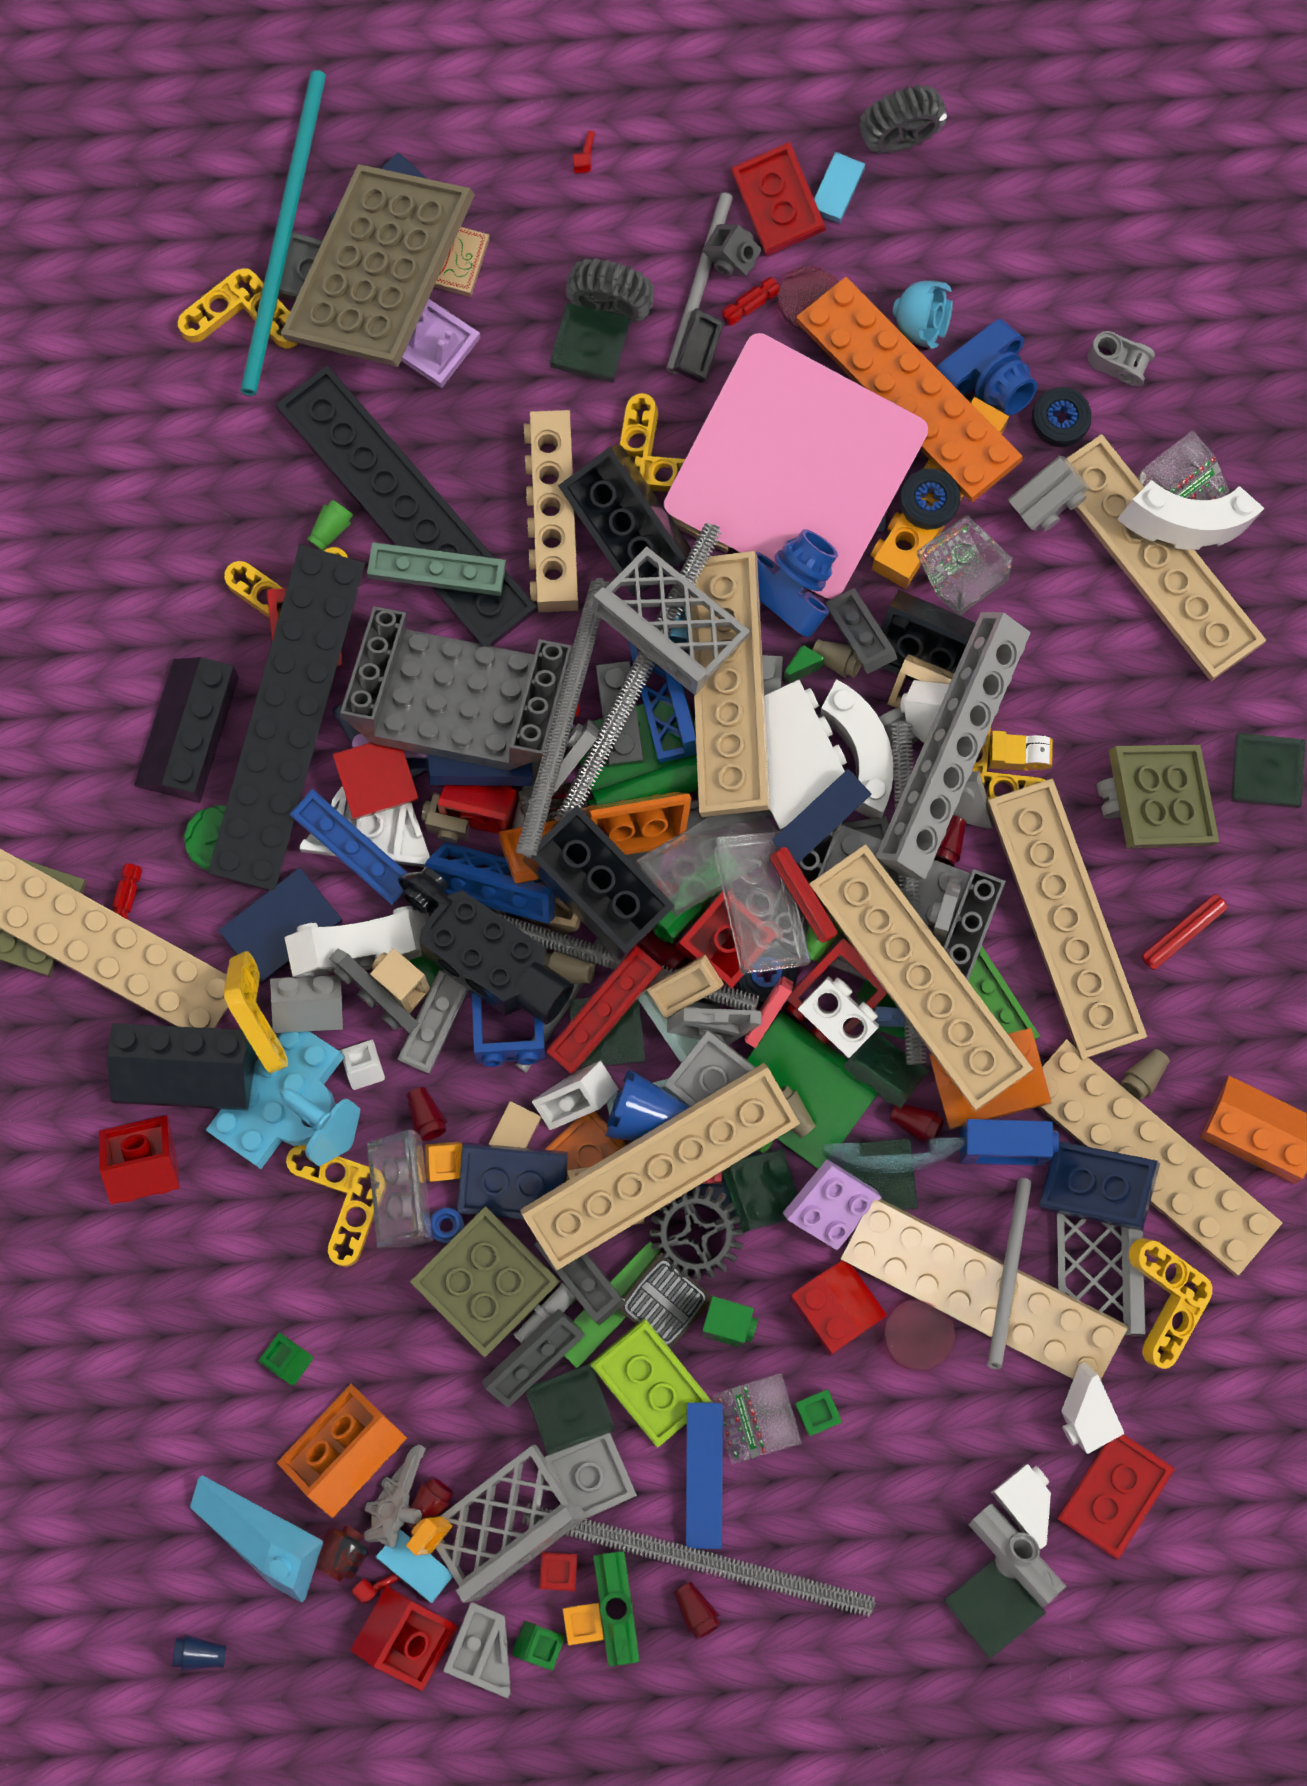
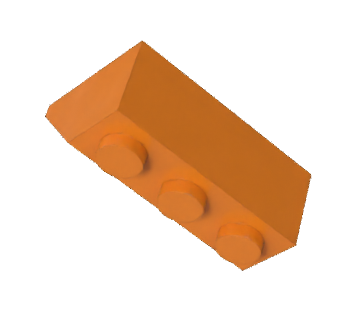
[581,792,691,855]
[929,1028,1052,1130]
[1199,1076,1307,1184]
[277,1384,407,1518]

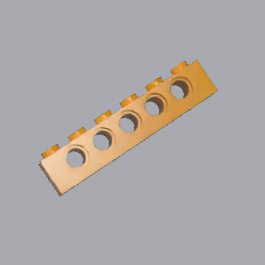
[870,397,1009,589]

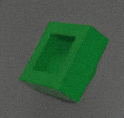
[795,1389,842,1437]

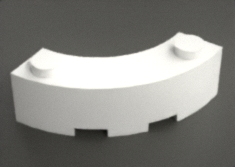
[1117,480,1265,550]
[819,679,893,818]
[284,906,429,977]

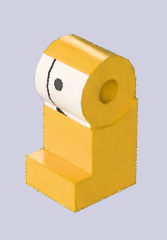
[988,730,1053,771]

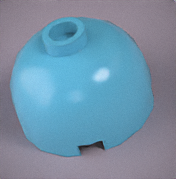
[893,280,952,349]

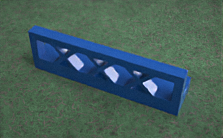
[627,633,697,763]
[425,842,556,924]

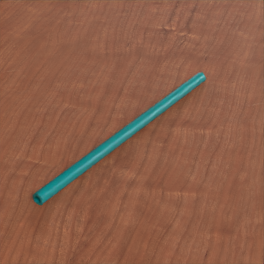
[240,70,326,396]

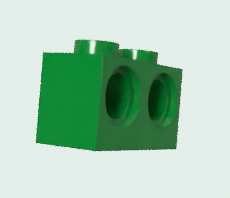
[701,1296,758,1348]

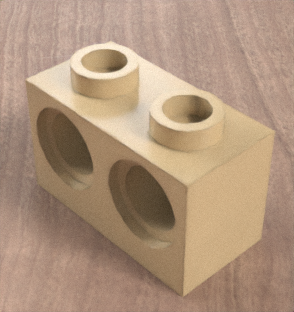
[370,948,430,1014]

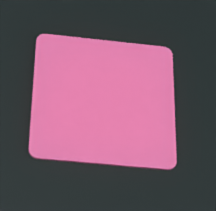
[664,333,928,599]

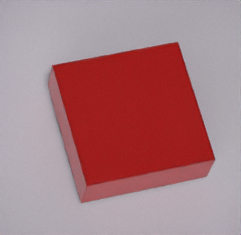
[539,1552,578,1591]

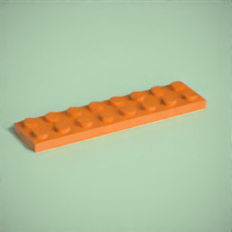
[796,277,1023,503]

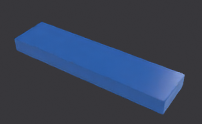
[289,789,408,906]
[686,1402,723,1549]

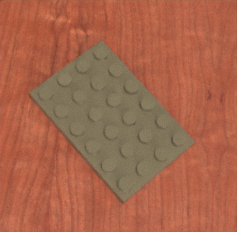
[280,164,475,367]

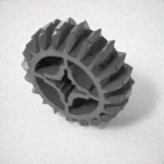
[859,85,947,154]
[566,258,654,324]
[649,1185,745,1281]

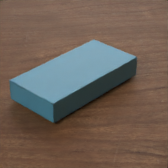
[814,152,865,224]
[376,1529,453,1604]

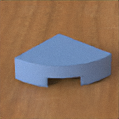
[874,1006,907,1027]

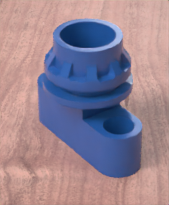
[937,319,1037,415]
[755,529,838,637]

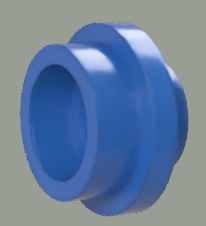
[429,1208,464,1244]

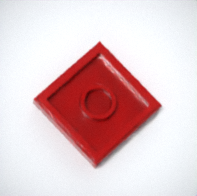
[333,742,419,820]

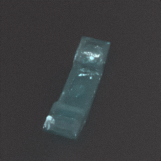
[822,1137,966,1174]

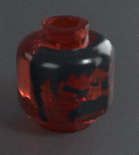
[316,1525,368,1582]

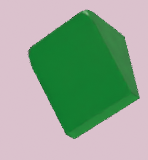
[784,645,824,684]
[258,1332,313,1386]
[512,1621,566,1671]

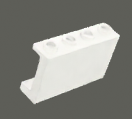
[764,680,847,832]

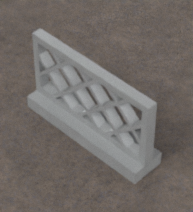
[592,546,750,695]
[1057,1213,1146,1337]
[436,1445,587,1603]

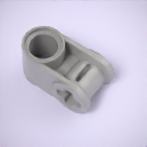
[1087,331,1155,386]

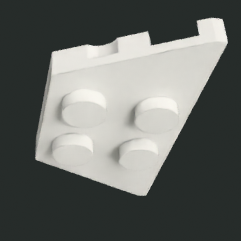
[300,787,430,867]

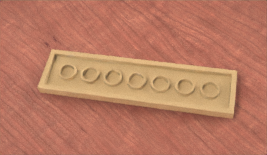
[1067,434,1266,681]
[690,551,770,817]
[987,778,1147,1060]
[809,844,1033,1112]
[0,849,228,1029]
[1038,1039,1283,1277]
[520,1063,800,1271]
[841,1199,1128,1380]

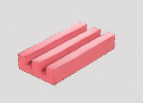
[745,976,793,1048]

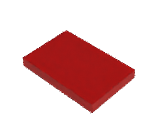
[730,142,826,256]
[1056,1434,1175,1560]

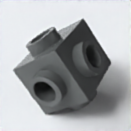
[702,224,762,277]

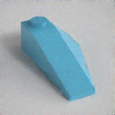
[190,1475,323,1603]

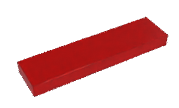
[545,945,664,1074]

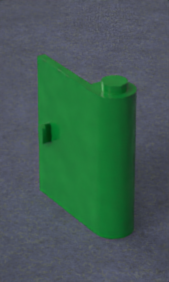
[570,693,698,806]
[747,1012,884,1169]

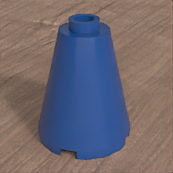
[605,1070,690,1141]

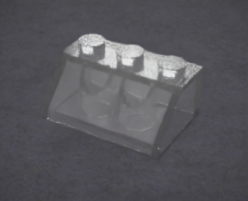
[367,1130,433,1248]

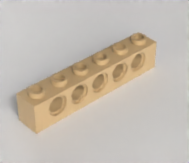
[524,410,578,613]

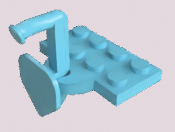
[206,1031,360,1169]

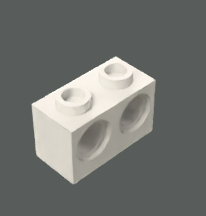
[798,976,879,1058]

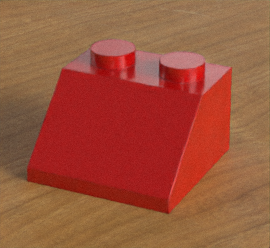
[437,785,518,835]
[675,890,777,989]
[99,1115,180,1205]
[789,1260,888,1356]
[350,1585,459,1691]

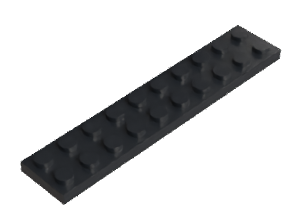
[275,365,537,647]
[208,544,365,891]

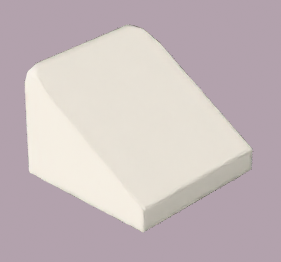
[340,1039,385,1090]

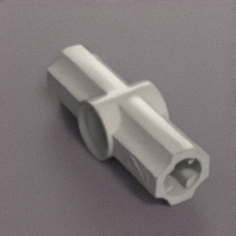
[969,1504,1067,1608]

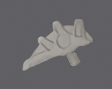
[364,1445,426,1548]

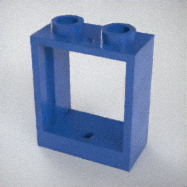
[472,993,546,1067]
[960,1119,1059,1166]

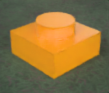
[425,1141,462,1182]
[406,1516,453,1556]
[563,1603,604,1646]

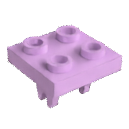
[401,299,481,388]
[783,1159,881,1250]

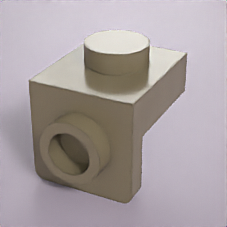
[421,792,470,843]

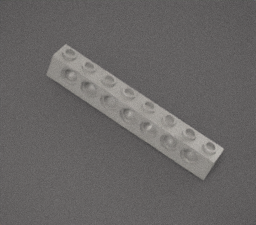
[876,612,1031,879]

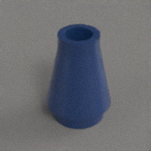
[172,1634,226,1671]

